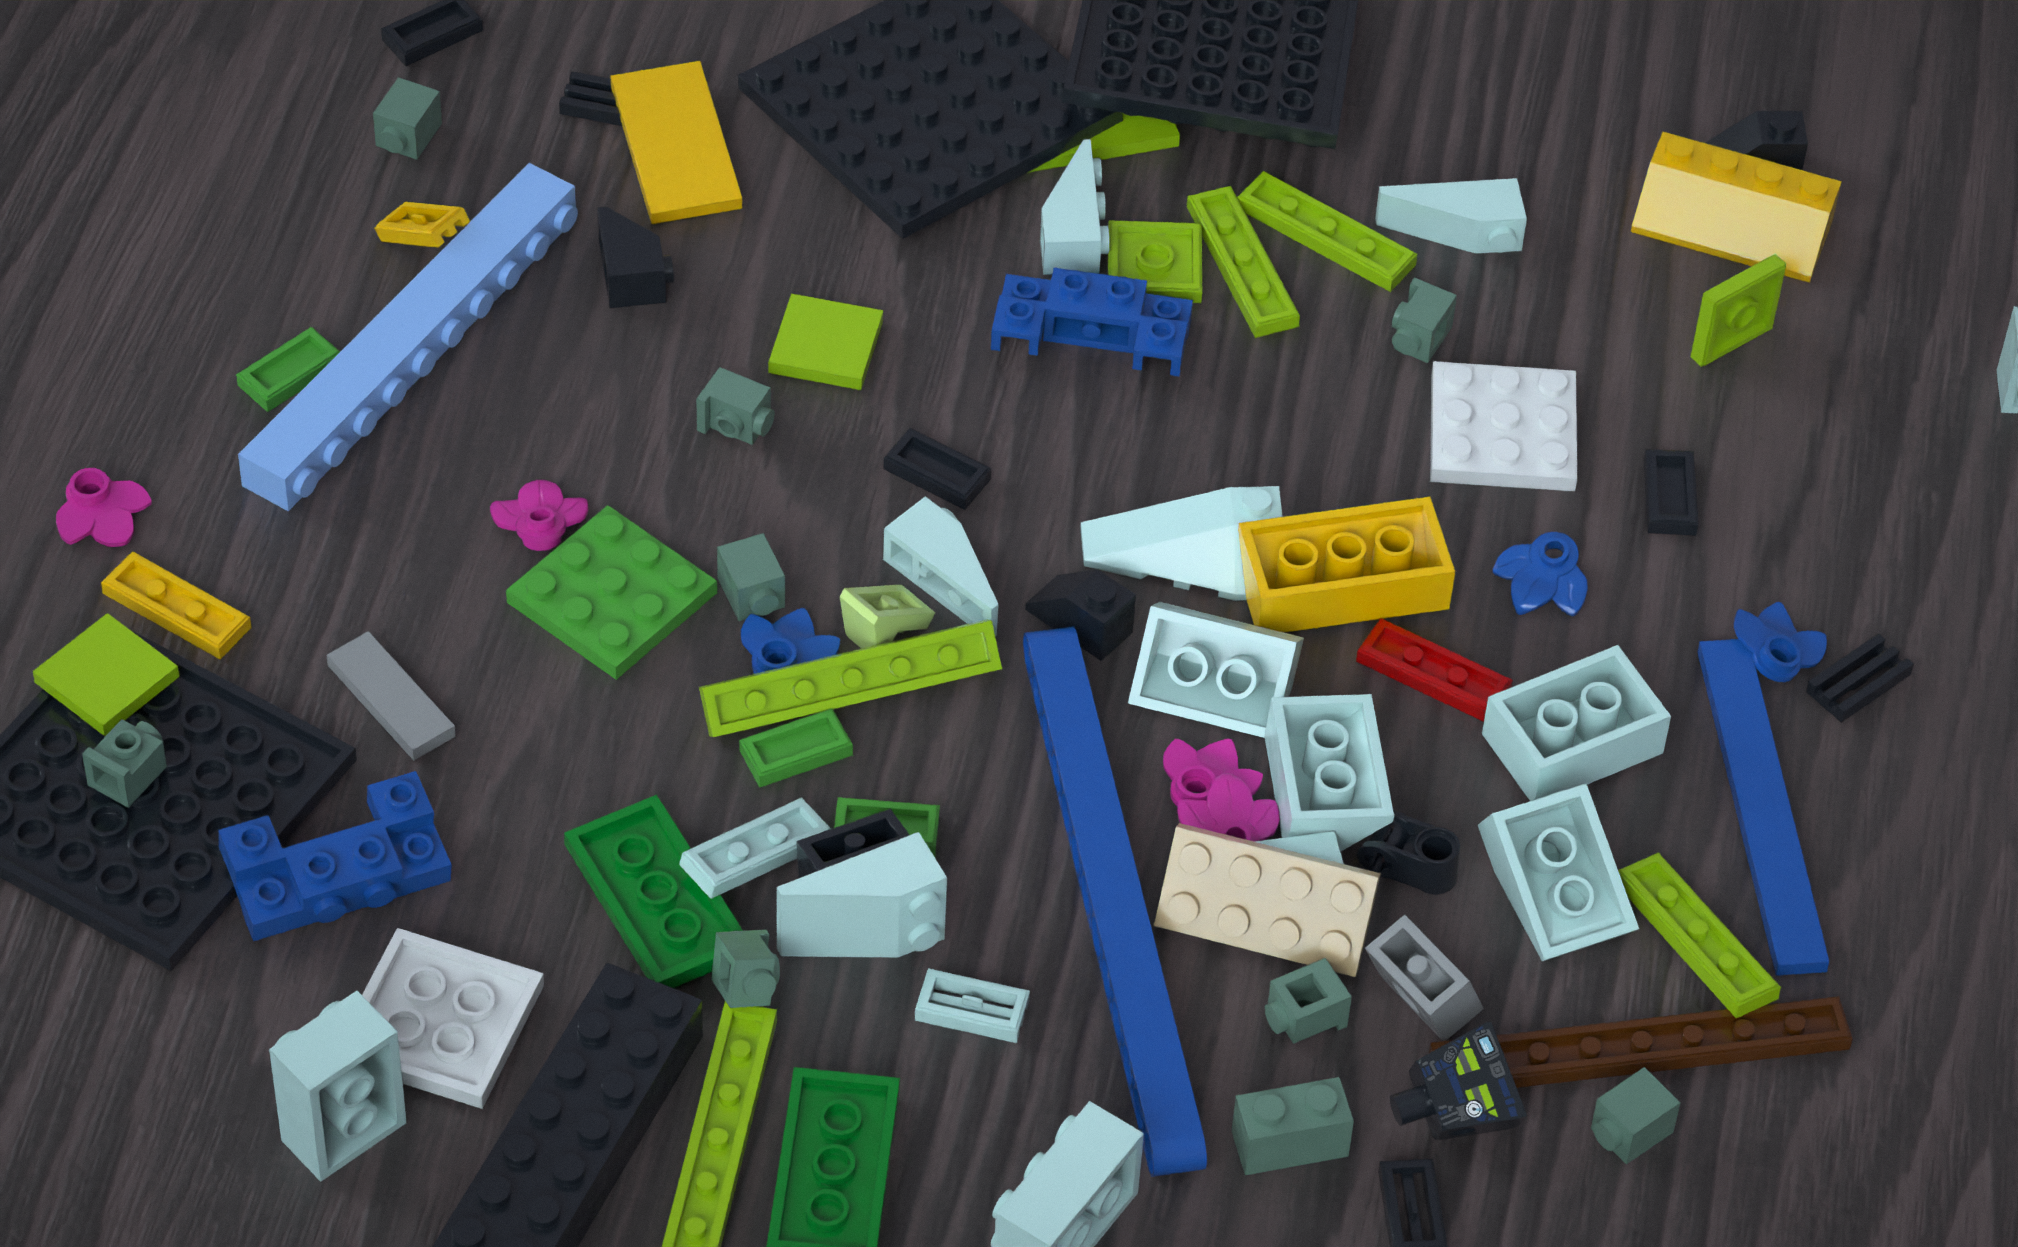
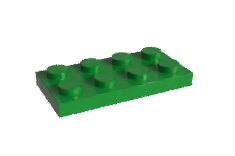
[564,795,743,988]
[766,1067,900,1247]

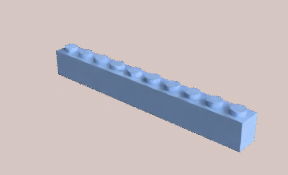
[238,163,578,512]

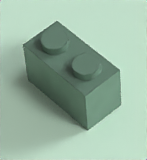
[1231,1077,1354,1175]

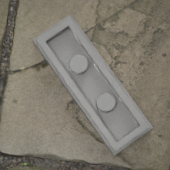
[327,631,456,761]

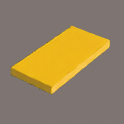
[611,61,742,224]

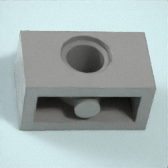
[1365,915,1484,1041]

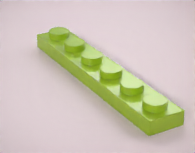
[699,619,1002,737]
[662,1001,777,1247]

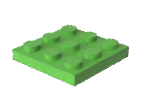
[506,505,717,680]

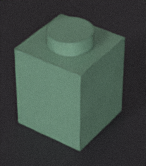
[373,77,442,159]
[717,533,785,621]
[1591,1067,1681,1164]

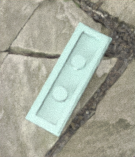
[679,797,831,899]

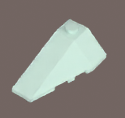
[1081,486,1283,601]

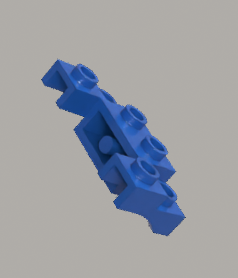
[991,268,1193,377]
[218,771,452,941]

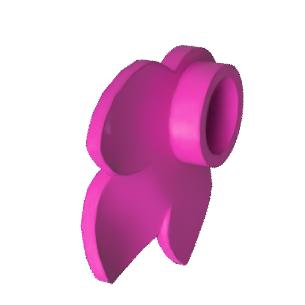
[56,468,152,547]
[490,480,589,551]
[1163,738,1263,806]
[1177,773,1280,842]

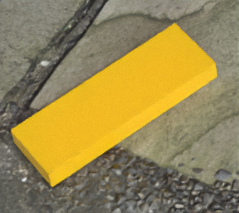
[101,551,252,660]

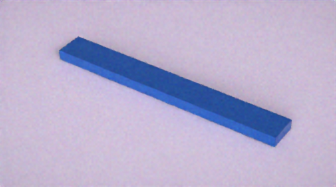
[1697,639,1829,976]

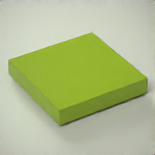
[1108,220,1202,303]
[1691,254,1786,367]
[768,293,883,390]
[33,613,179,736]

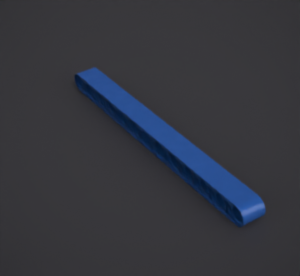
[1023,627,1207,1177]

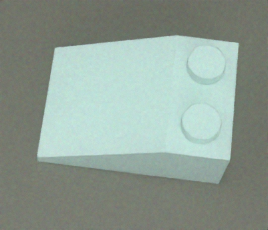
[1478,783,1639,962]
[777,832,947,958]

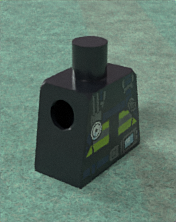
[1390,1021,1527,1140]

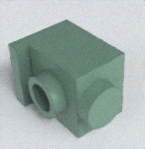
[1392,277,1457,363]
[696,367,775,445]
[82,719,167,808]
[711,930,780,1008]
[1265,958,1352,1044]

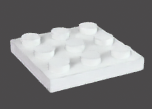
[1430,361,1577,491]
[362,928,544,1109]

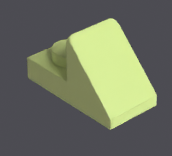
[840,585,935,649]

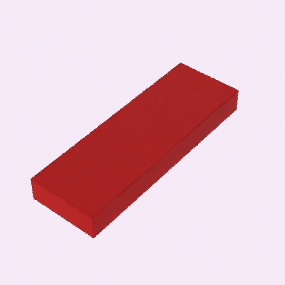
[1356,618,1513,722]

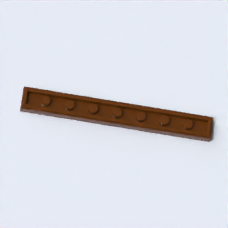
[1429,996,1853,1088]

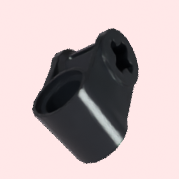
[1357,810,1460,895]

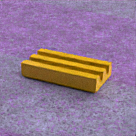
[374,202,470,248]

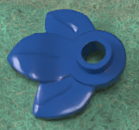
[1493,532,1588,617]
[1734,602,1827,682]
[741,608,840,674]

